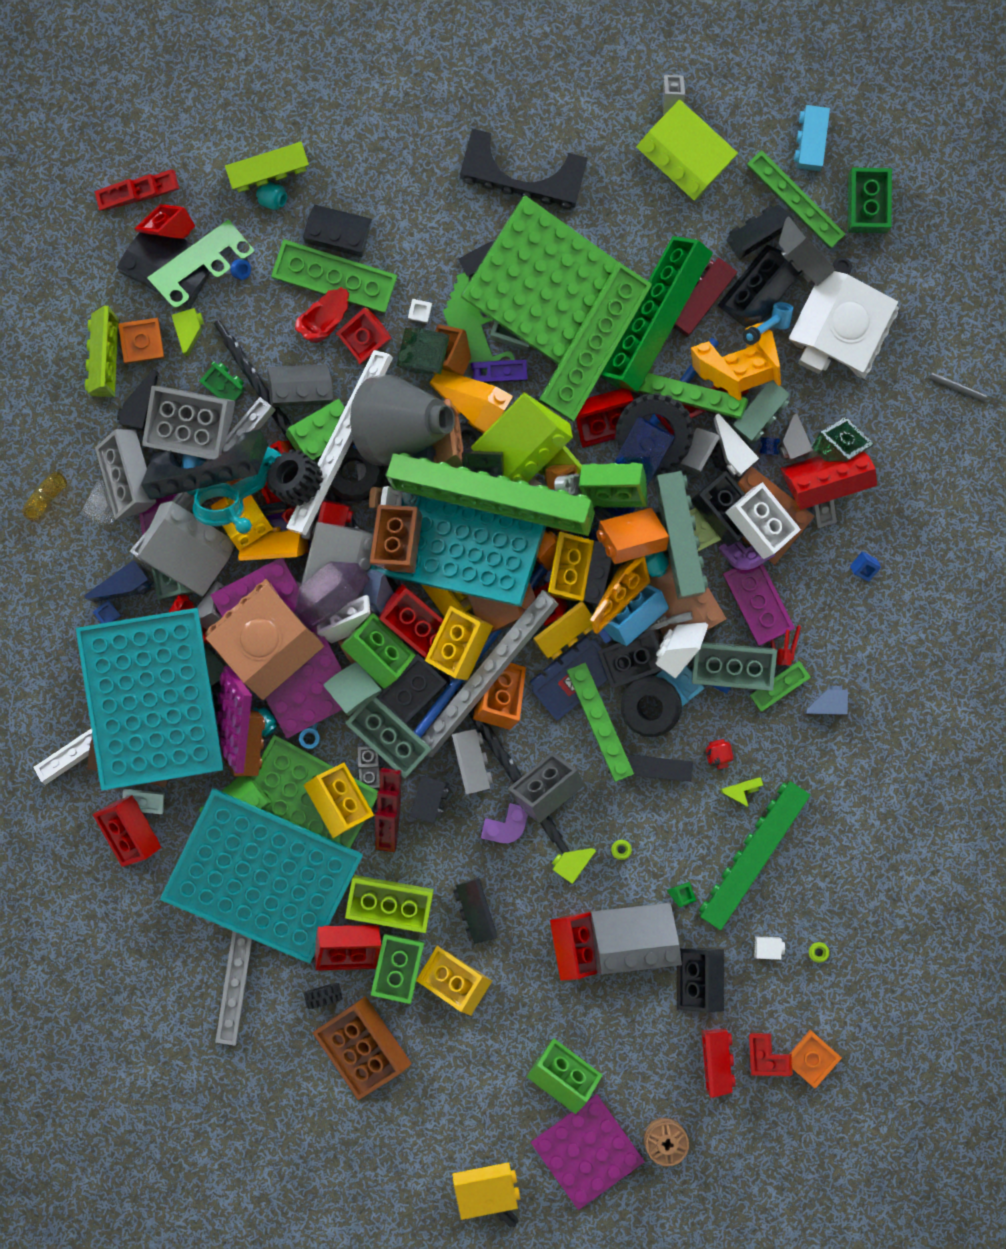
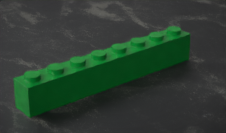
[698,781,811,931]

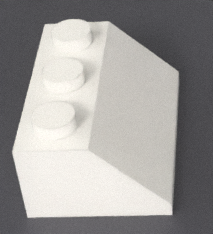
[656,622,708,678]

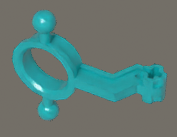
[187,446,282,534]

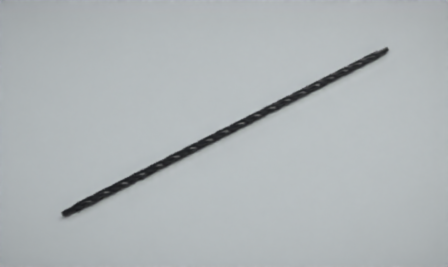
[214,320,570,854]

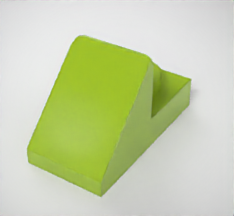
[720,777,763,807]

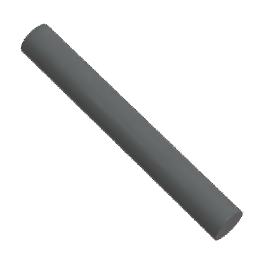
[929,372,987,402]

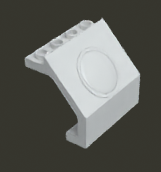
[788,271,899,379]

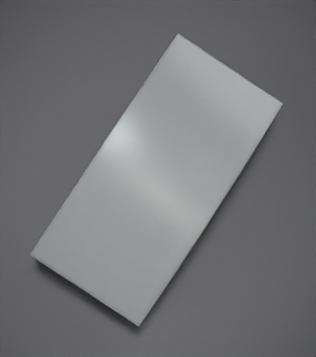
[358,747,380,789]

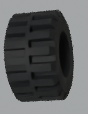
[266,450,323,507]

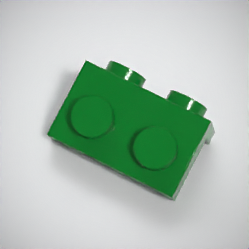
[199,361,246,402]

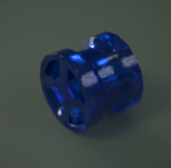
[759,437,780,455]

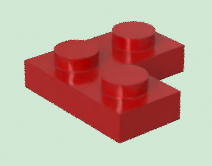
[749,1033,793,1076]

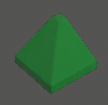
[667,882,696,908]

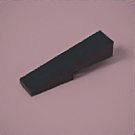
[608,754,693,782]

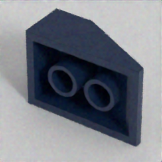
[84,560,154,602]

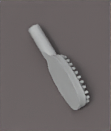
[642,611,693,633]

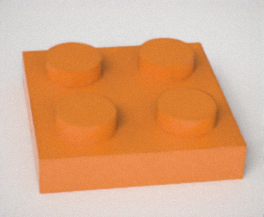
[118,318,165,364]
[789,1030,842,1088]

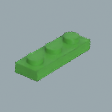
[749,661,811,712]

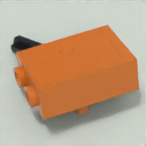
[594,506,669,564]

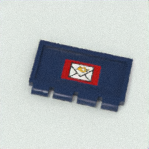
[529,636,608,721]

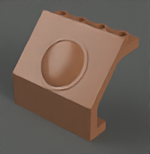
[205,579,324,700]

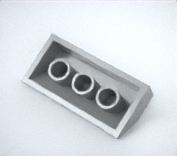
[95,429,156,520]

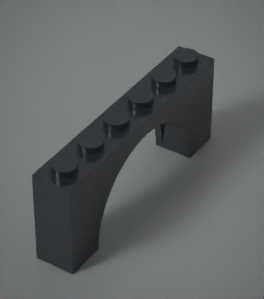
[460,128,588,209]
[141,429,269,500]

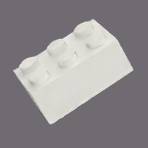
[725,482,801,559]

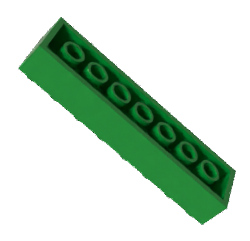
[600,236,713,392]

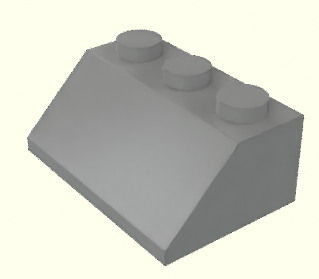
[452,729,493,794]

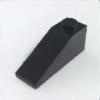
[117,369,159,431]

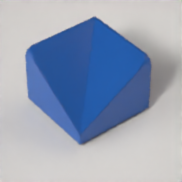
[850,551,881,582]

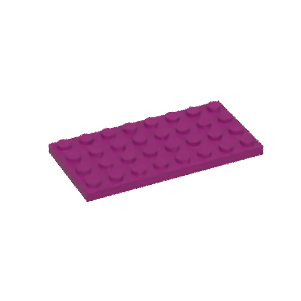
[211,558,343,738]

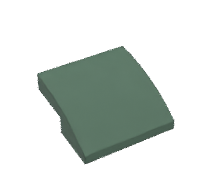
[323,662,382,716]

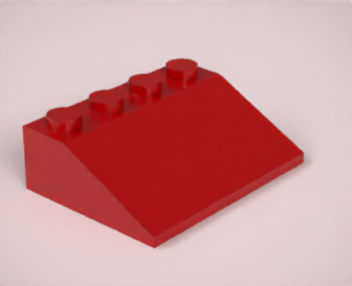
[780,444,877,510]

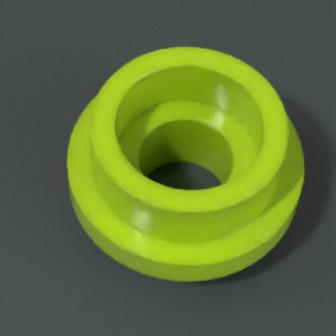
[611,840,632,860]
[809,942,829,963]

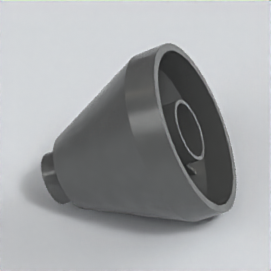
[350,375,455,466]

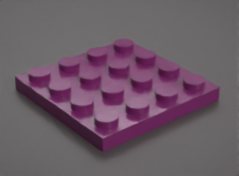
[216,666,252,773]
[531,1094,645,1210]

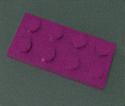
[723,563,795,646]

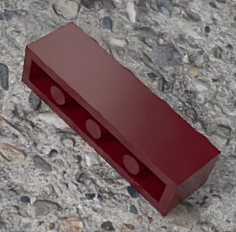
[673,257,738,338]

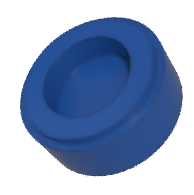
[230,259,251,280]

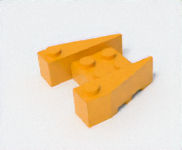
[691,322,781,400]

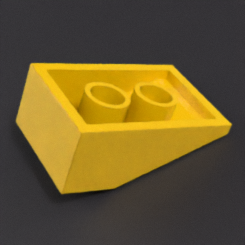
[416,946,492,1016]

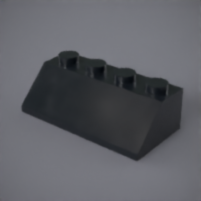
[718,245,803,328]

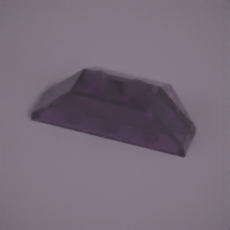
[294,561,370,630]

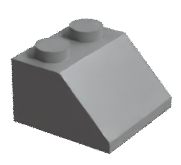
[677,428,720,476]

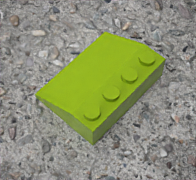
[636,99,738,201]
[85,306,119,397]
[471,392,573,483]

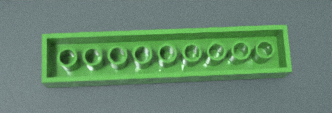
[386,453,595,536]

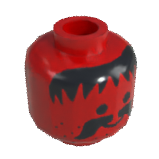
[705,739,734,769]

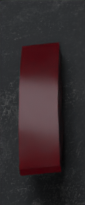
[375,768,401,853]

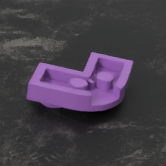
[719,541,775,570]
[481,803,528,843]

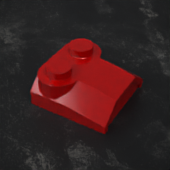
[335,308,391,364]

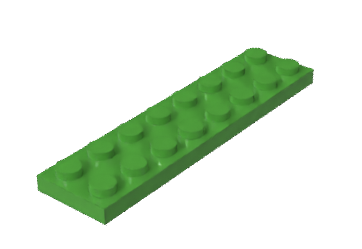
[539,262,652,421]

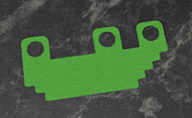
[443,272,515,373]

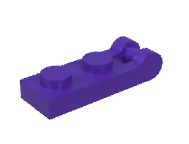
[471,360,528,383]

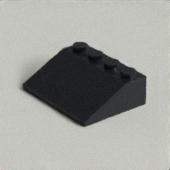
[117,232,217,309]

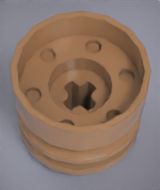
[644,1117,689,1166]

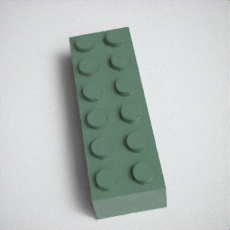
[654,471,708,600]

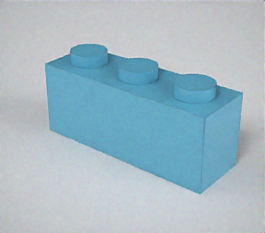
[794,105,830,171]

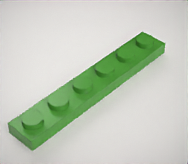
[747,150,845,249]
[630,373,748,420]
[566,662,634,782]

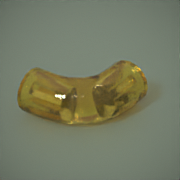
[22,471,67,521]

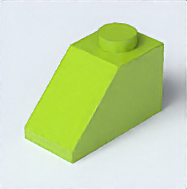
[172,308,204,356]
[551,848,596,884]

